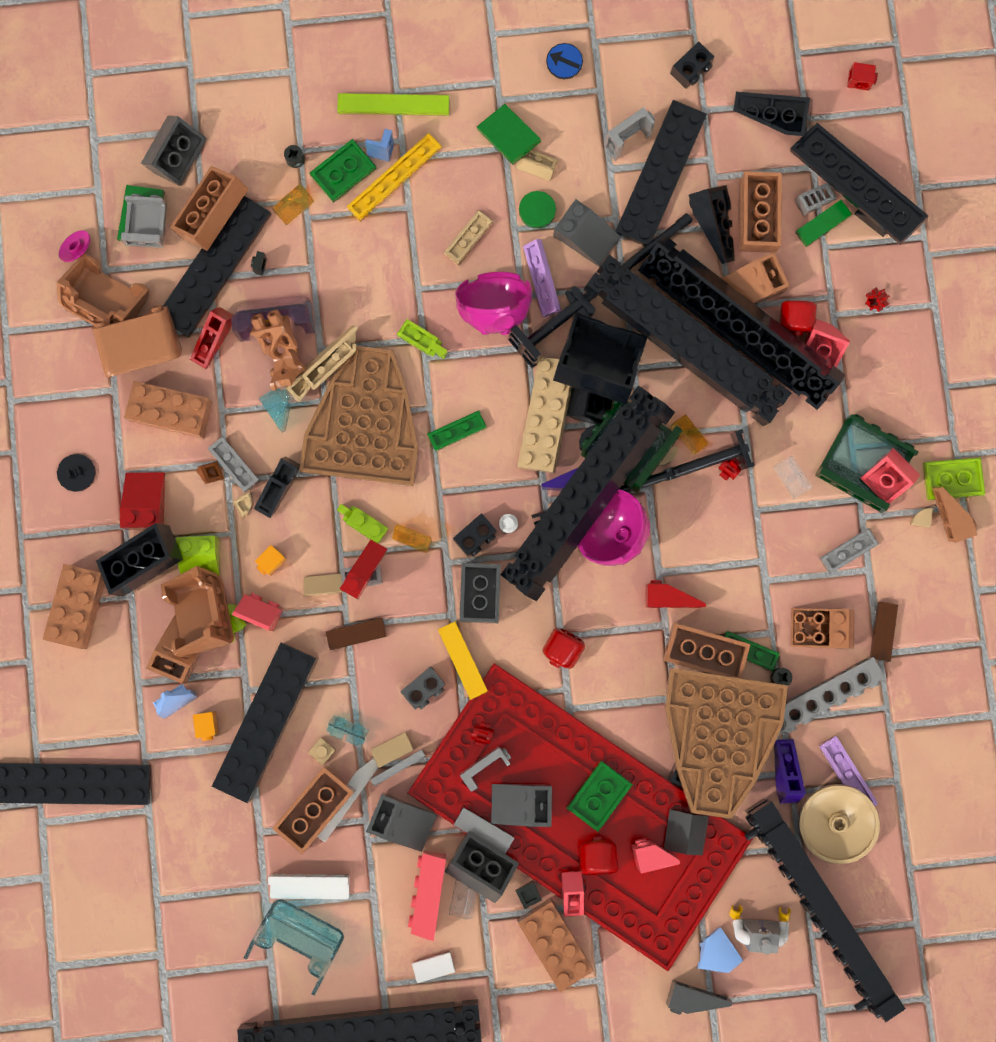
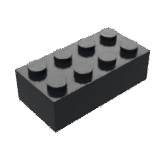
[96,523,183,597]

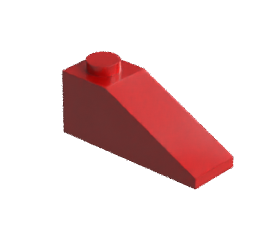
[189,307,236,369]
[340,539,388,600]
[645,580,706,608]

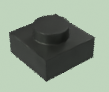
[251,251,267,276]
[516,881,542,909]

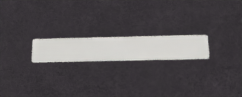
[318,758,378,842]

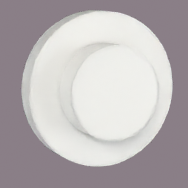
[499,514,518,533]

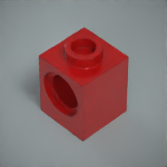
[847,62,878,91]

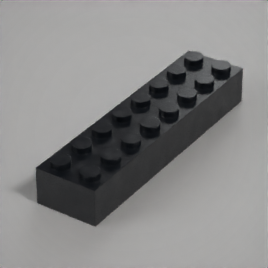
[211,642,318,803]

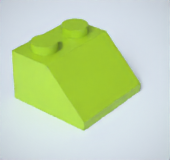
[176,535,220,576]

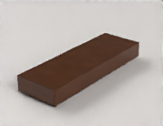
[870,602,898,662]
[326,618,387,651]

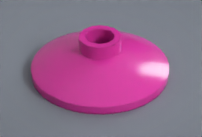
[59,230,91,262]

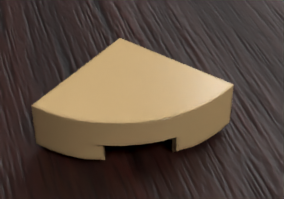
[659,447,678,466]
[233,492,253,519]
[910,508,933,528]

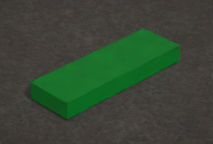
[795,200,852,247]
[427,410,487,452]
[724,631,780,671]

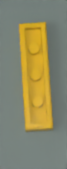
[438,621,488,700]

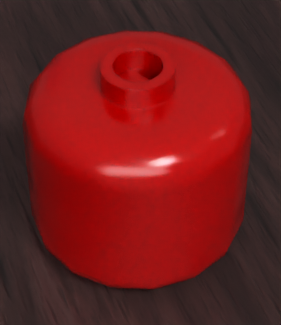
[780,300,817,336]
[542,628,586,669]
[579,837,618,875]

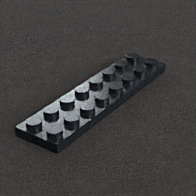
[615,100,707,246]
[790,123,928,245]
[163,196,272,337]
[0,763,151,805]

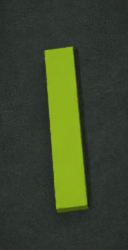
[337,93,449,116]

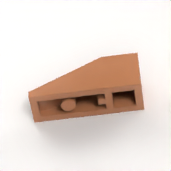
[932,486,977,543]

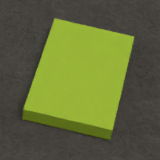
[923,457,985,500]

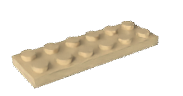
[517,357,572,473]

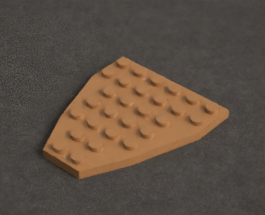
[299,346,418,487]
[665,668,788,819]

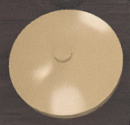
[799,784,880,864]

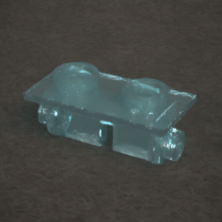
[326,716,369,746]

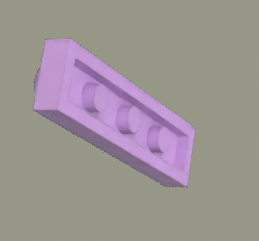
[523,239,561,317]
[819,736,878,806]

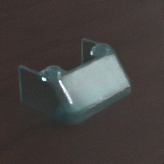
[244,899,344,996]

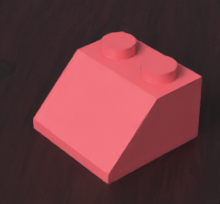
[860,448,920,504]
[232,593,283,632]
[631,838,680,874]

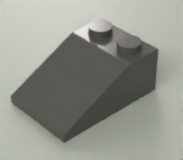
[553,199,620,267]

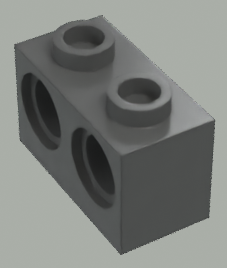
[400,666,446,710]

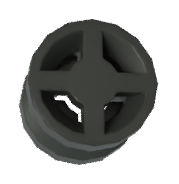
[284,145,304,168]
[770,668,792,685]

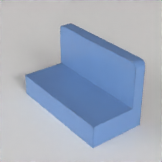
[365,129,394,162]

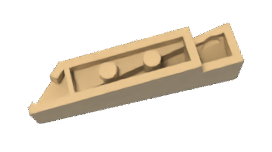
[283,325,357,402]

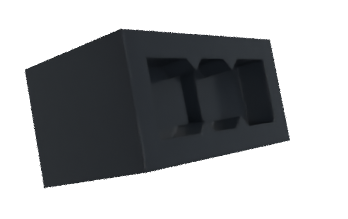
[670,41,715,89]
[453,513,497,557]

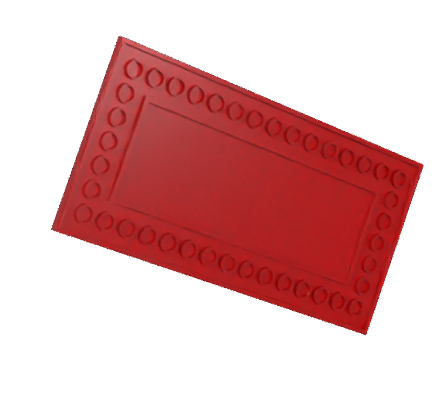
[407,663,753,971]

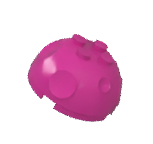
[455,272,532,335]
[578,489,650,566]

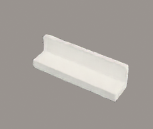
[268,874,350,899]

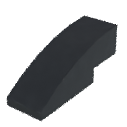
[254,456,300,518]

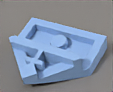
[153,684,198,719]
[697,927,743,973]

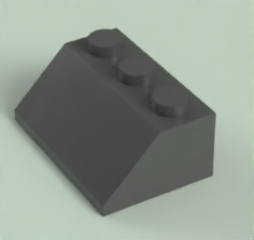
[141,115,207,186]

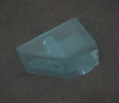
[259,388,291,433]

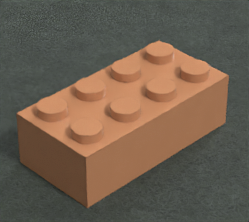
[170,166,248,251]
[739,171,782,253]
[124,381,213,439]
[42,564,105,649]
[662,623,750,679]
[272,765,356,854]
[517,898,594,992]

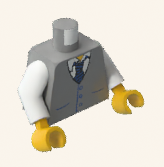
[729,905,791,955]

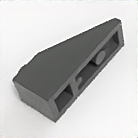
[666,980,732,1015]

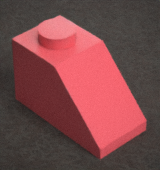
[562,871,584,917]

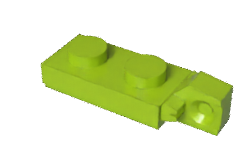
[397,319,448,359]
[337,504,388,544]

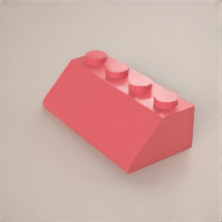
[408,851,447,941]

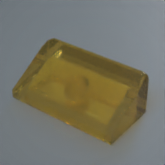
[272,184,314,225]
[671,414,709,455]
[392,524,432,553]

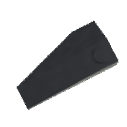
[733,91,813,137]
[689,185,735,264]

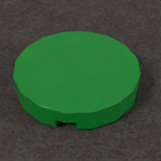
[519,191,556,229]

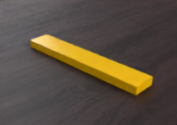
[347,133,442,221]

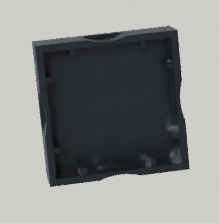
[553,313,648,404]

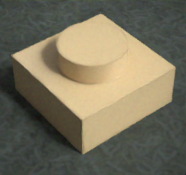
[308,737,336,765]

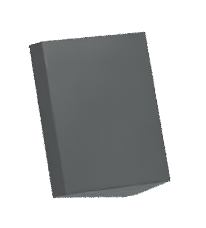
[664,809,708,855]

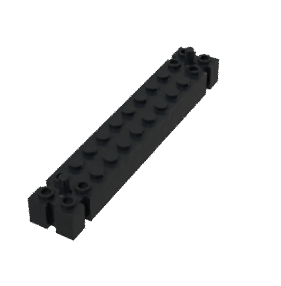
[638,235,845,410]
[583,255,792,426]
[500,386,675,601]
[744,798,906,1022]
[237,999,482,1042]

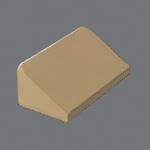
[516,150,558,181]
[304,574,344,596]
[371,732,414,768]

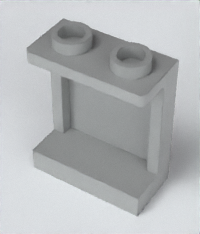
[604,107,655,161]
[121,194,167,248]
[460,746,511,792]

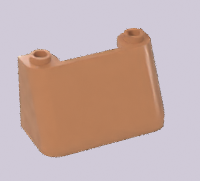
[57,253,149,326]
[92,305,182,377]
[161,566,234,657]

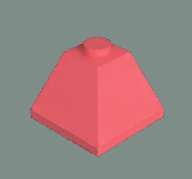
[804,319,850,369]

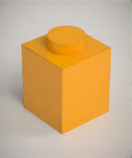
[254,545,287,576]
[193,711,219,741]

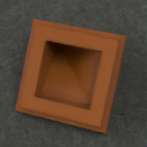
[196,461,224,484]

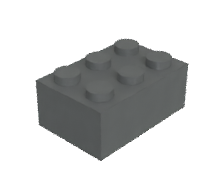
[459,563,501,624]
[444,831,519,903]

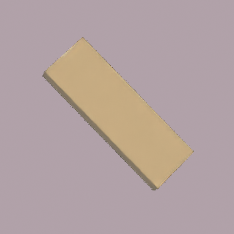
[444,210,493,266]

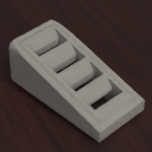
[795,183,837,216]

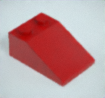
[120,472,165,530]

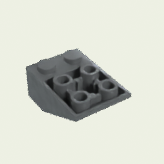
[491,784,552,827]
[366,793,437,852]

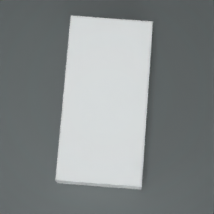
[412,952,455,983]

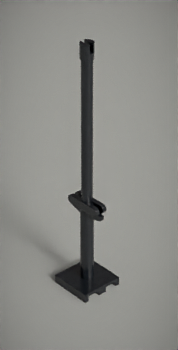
[508,213,693,368]
[531,429,755,526]

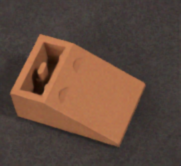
[721,252,790,305]
[791,608,854,649]
[146,615,201,684]

